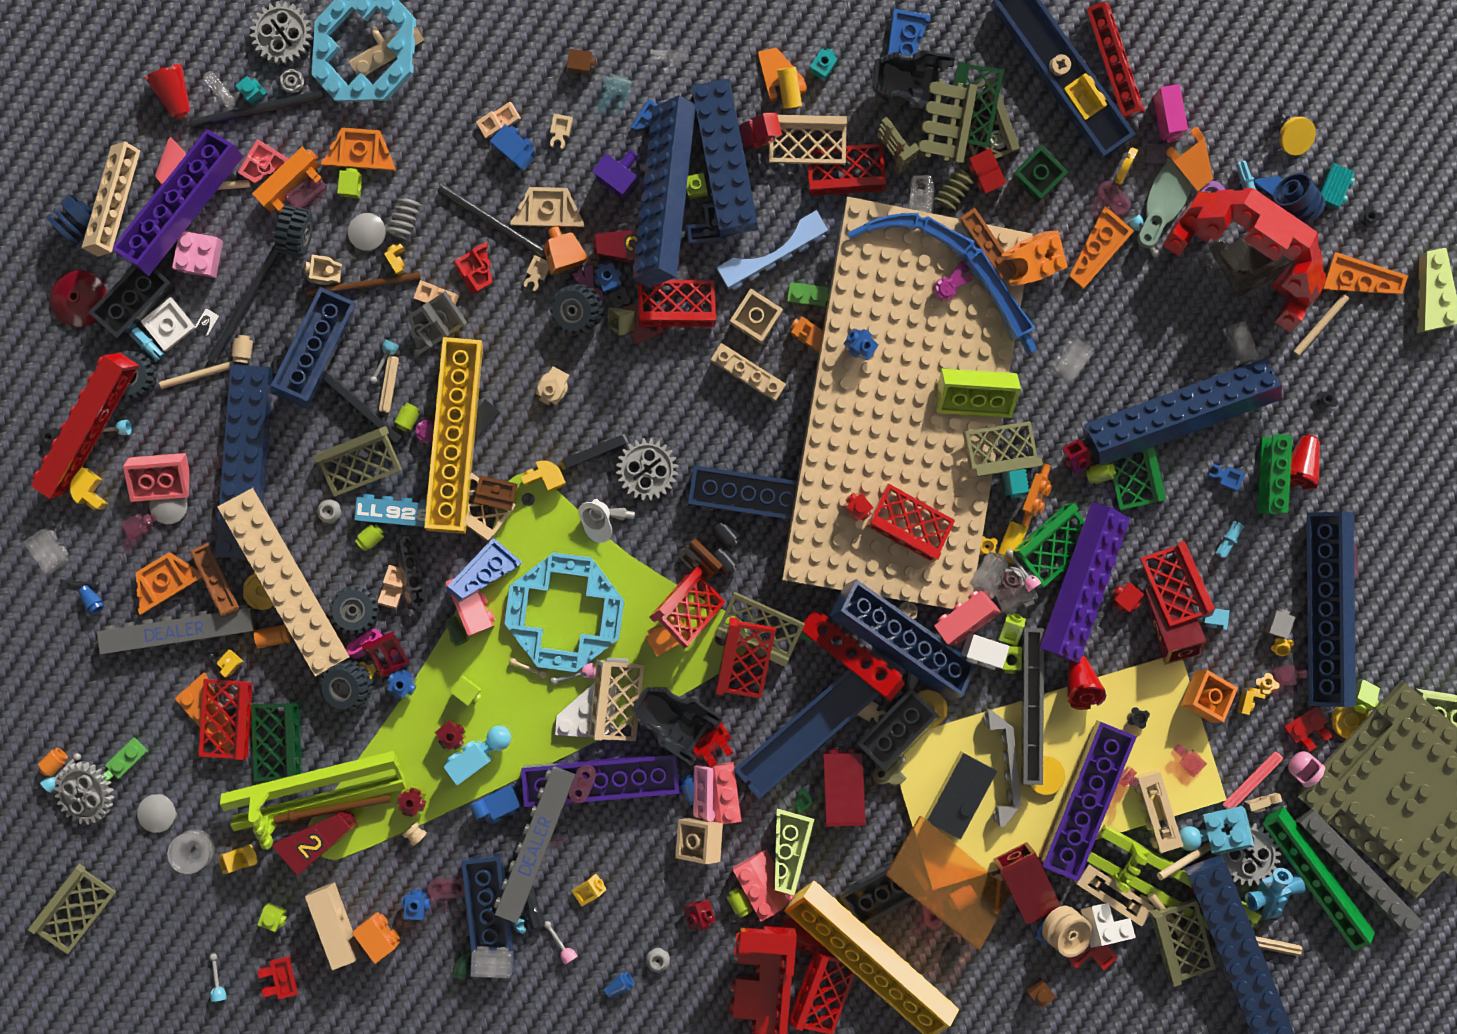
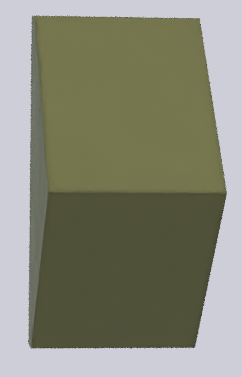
[607,308,636,335]

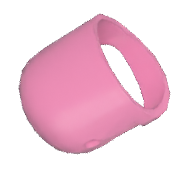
[1288,751,1325,787]

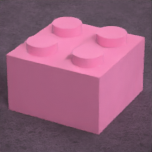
[172,231,223,278]

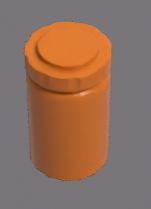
[254,624,292,648]

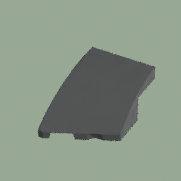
[408,291,467,356]

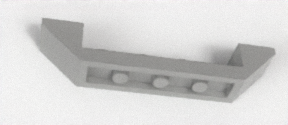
[983,709,1021,827]

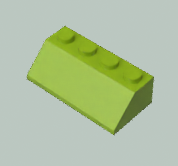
[936,368,1021,418]

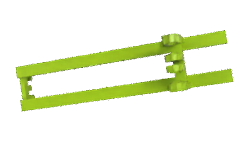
[220,751,406,850]
[1087,824,1261,930]

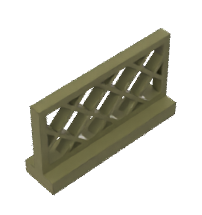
[968,76,1020,159]
[962,421,1043,479]
[313,426,402,497]
[715,592,805,667]
[28,863,116,954]
[1149,899,1215,987]

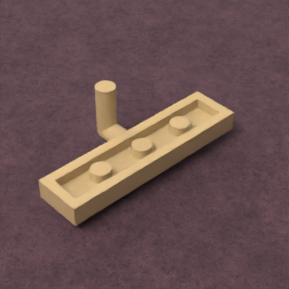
[349,26,424,76]

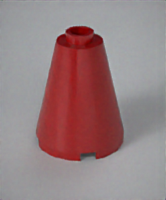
[145,64,190,120]
[1290,434,1320,490]
[1067,656,1107,710]

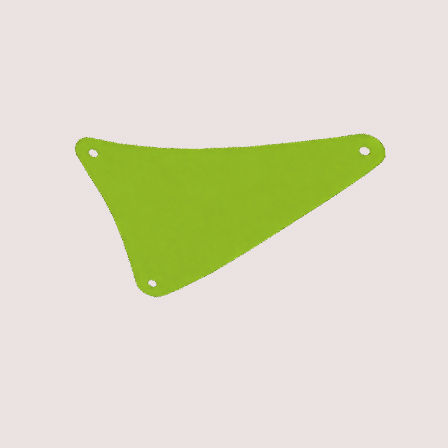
[308,473,748,860]

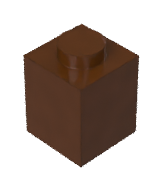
[567,49,596,76]
[1026,977,1056,1009]

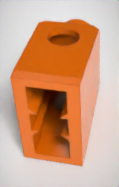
[544,226,588,275]

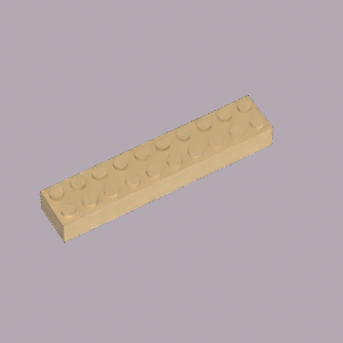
[218,488,349,676]

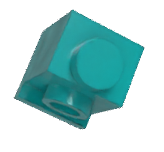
[809,48,838,81]
[235,76,268,105]

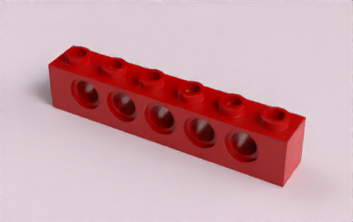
[1086,1,1145,119]
[802,611,905,701]

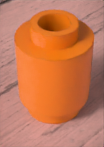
[38,748,68,776]

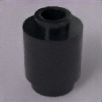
[712,520,740,548]
[713,547,739,575]

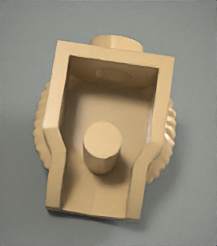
[304,255,342,285]
[535,366,570,405]

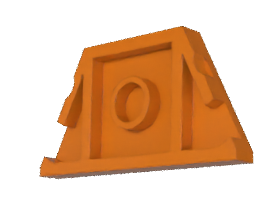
[321,128,396,171]
[136,553,202,615]

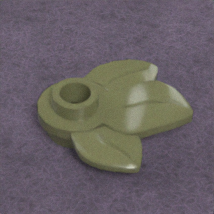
[873,756,907,785]

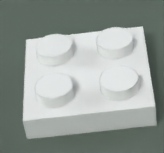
[141,297,196,352]

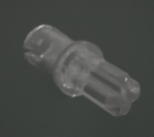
[650,48,689,64]
[203,71,236,107]

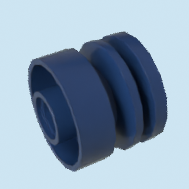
[1273,173,1325,224]
[46,194,92,245]

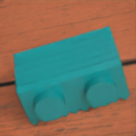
[1319,163,1355,210]
[1002,469,1029,499]

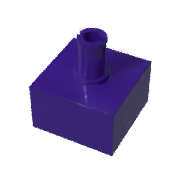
[592,149,639,202]

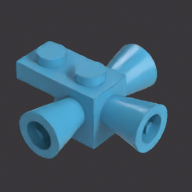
[1245,868,1305,920]

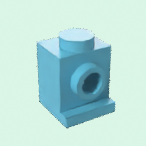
[1198,609,1230,630]

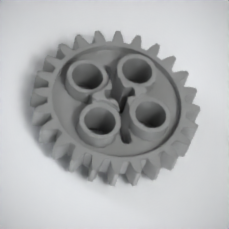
[250,2,313,65]
[616,438,678,500]
[54,762,114,824]
[1217,823,1281,886]

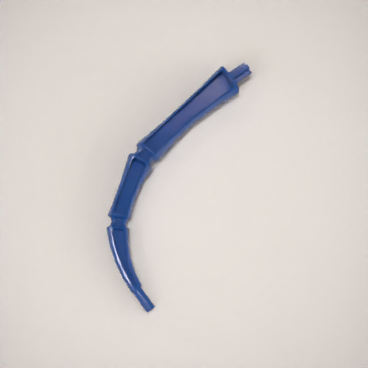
[847,213,1037,354]

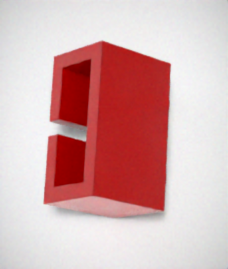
[738,113,782,150]
[968,148,1007,193]

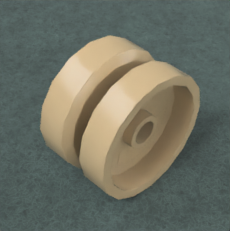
[1042,906,1093,957]

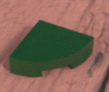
[795,787,815,814]

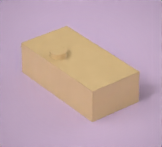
[305,882,361,970]

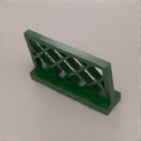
[943,62,1004,147]
[251,702,302,781]

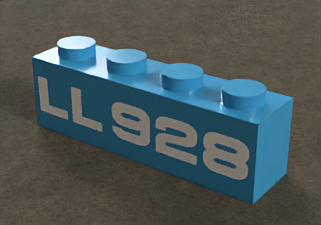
[355,494,427,527]

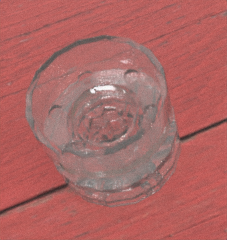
[167,829,215,874]

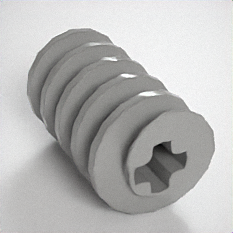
[386,198,422,241]

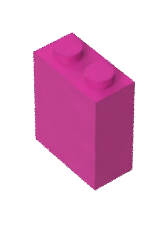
[1153,84,1188,143]

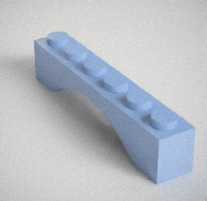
[717,210,828,290]

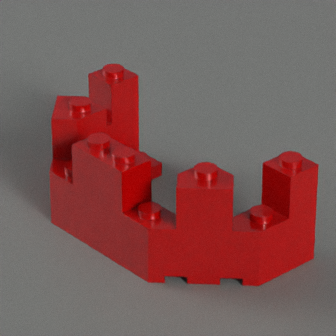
[1163,188,1326,333]
[729,926,797,1034]

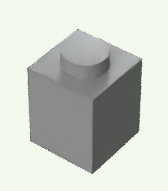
[1265,608,1295,639]

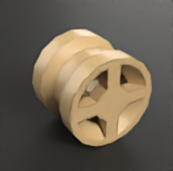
[1049,55,1071,76]
[898,602,918,619]
[402,822,427,846]

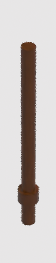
[306,272,421,297]
[273,795,391,824]

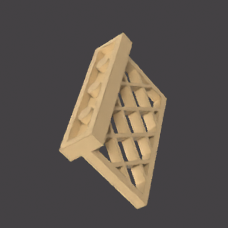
[769,115,847,165]
[426,473,516,543]
[588,660,644,741]

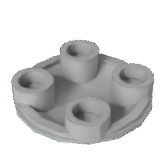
[348,213,387,251]
[149,497,187,524]
[137,794,177,833]

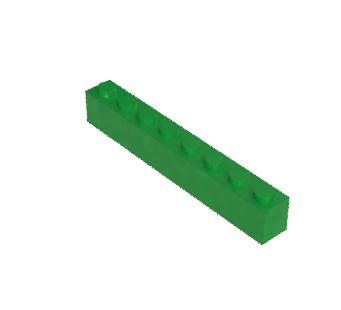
[1263,806,1375,951]

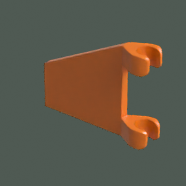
[758,48,807,102]
[1165,127,1213,192]

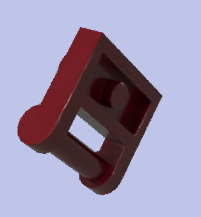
[622,297,667,345]
[362,631,410,677]

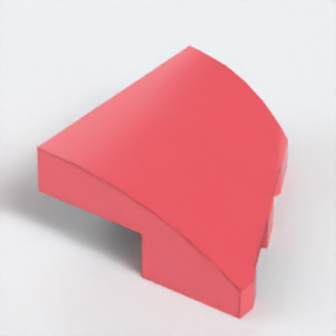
[155,137,186,184]
[237,139,288,183]

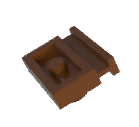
[474,475,518,512]
[678,539,722,581]

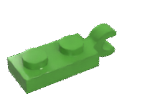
[787,282,829,307]
[102,738,148,782]

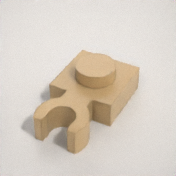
[550,114,573,150]
[524,255,549,292]
[857,701,887,723]
[1245,792,1282,813]

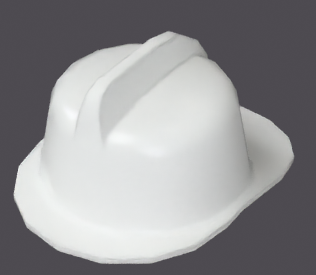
[578,499,612,543]

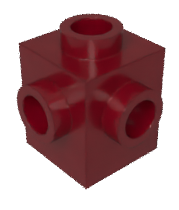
[1062,439,1092,474]
[434,719,466,750]
[397,787,426,817]
[683,899,716,931]

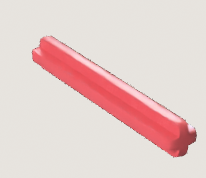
[1223,751,1283,809]

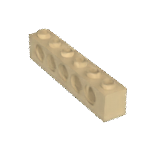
[82,141,140,256]

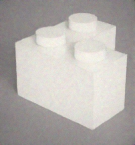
[961,633,1009,670]
[1081,903,1135,948]

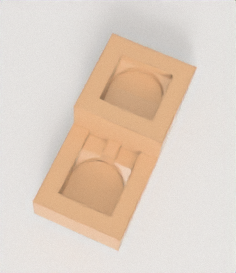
[476,102,521,138]
[414,280,459,305]
[378,565,403,610]

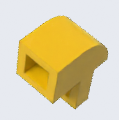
[521,461,566,492]
[70,467,108,510]
[217,844,257,874]

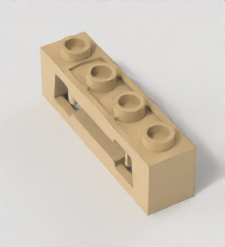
[711,343,786,402]
[1133,770,1183,853]
[1074,862,1154,926]

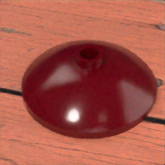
[50,270,107,327]

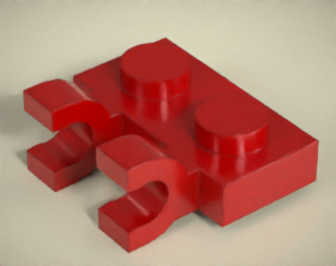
[1283,706,1332,751]
[693,723,734,768]
[257,956,298,999]

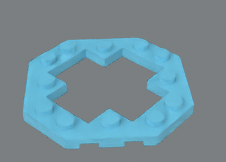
[312,0,416,102]
[504,553,624,672]

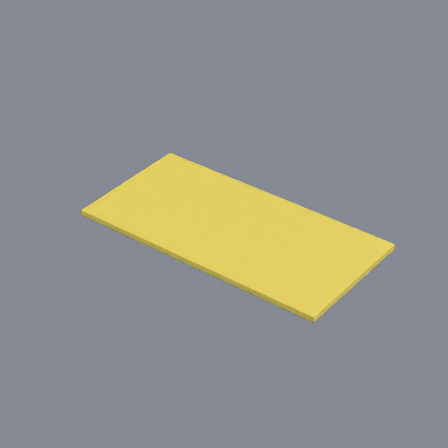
[900,658,1226,890]

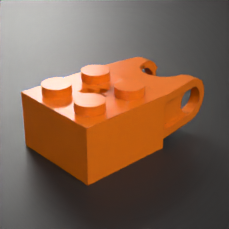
[1001,230,1068,286]

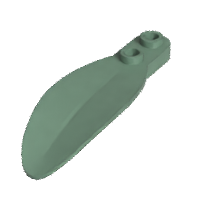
[1137,145,1193,248]

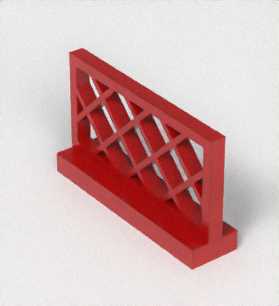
[806,143,886,196]
[638,280,716,328]
[866,483,955,562]
[1140,541,1215,628]
[649,566,725,649]
[716,617,776,698]
[199,679,253,760]
[788,950,855,1034]

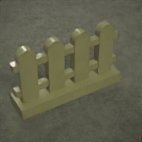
[918,79,978,163]
[877,117,920,177]

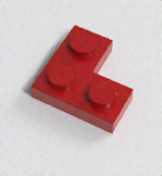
[1067,944,1118,970]

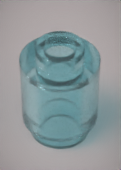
[603,73,633,97]

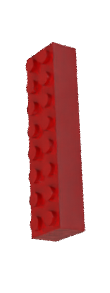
[31,353,140,499]

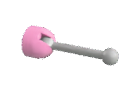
[1006,549,1041,592]
[550,663,596,685]
[544,921,577,965]

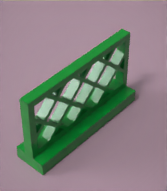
[1110,447,1166,510]
[1013,503,1085,587]

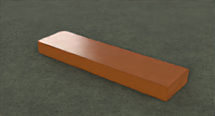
[958,208,1016,282]
[190,543,240,618]

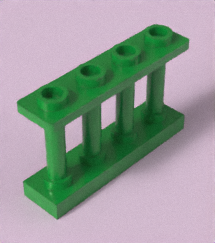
[1256,434,1292,514]

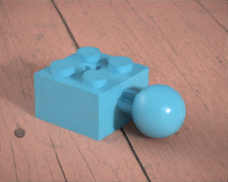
[443,726,511,785]
[1179,806,1254,855]

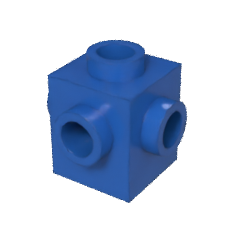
[594,262,622,294]
[843,328,879,361]
[387,670,417,699]
[401,890,430,920]

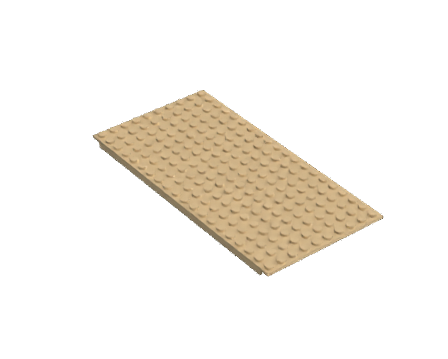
[782,197,1033,609]

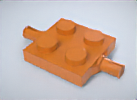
[1021,463,1052,527]

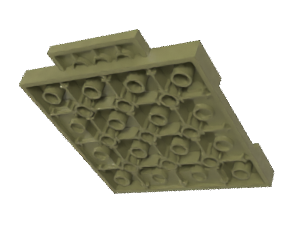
[1295,680,1457,898]

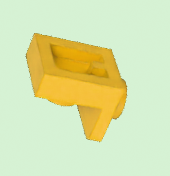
[384,244,405,276]
[217,650,244,677]
[1237,687,1266,715]
[571,874,606,906]

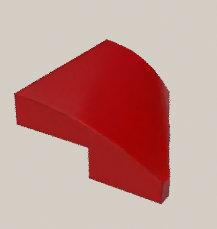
[452,242,492,295]

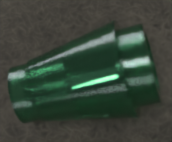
[446,616,469,646]
[452,950,473,981]

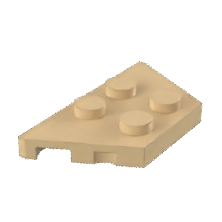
[510,187,585,228]

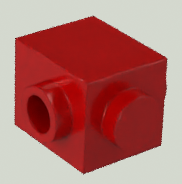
[842,493,874,521]
[1111,582,1144,612]

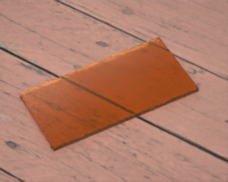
[886,816,1010,950]

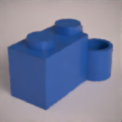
[490,124,535,171]
[469,784,523,824]

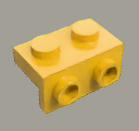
[1062,73,1107,121]

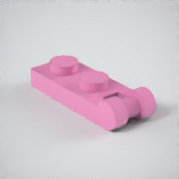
[693,765,715,822]

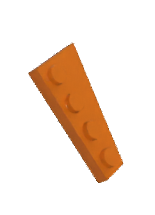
[1068,206,1134,289]
[1322,252,1408,295]
[174,673,235,754]

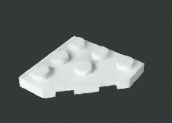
[555,680,617,737]

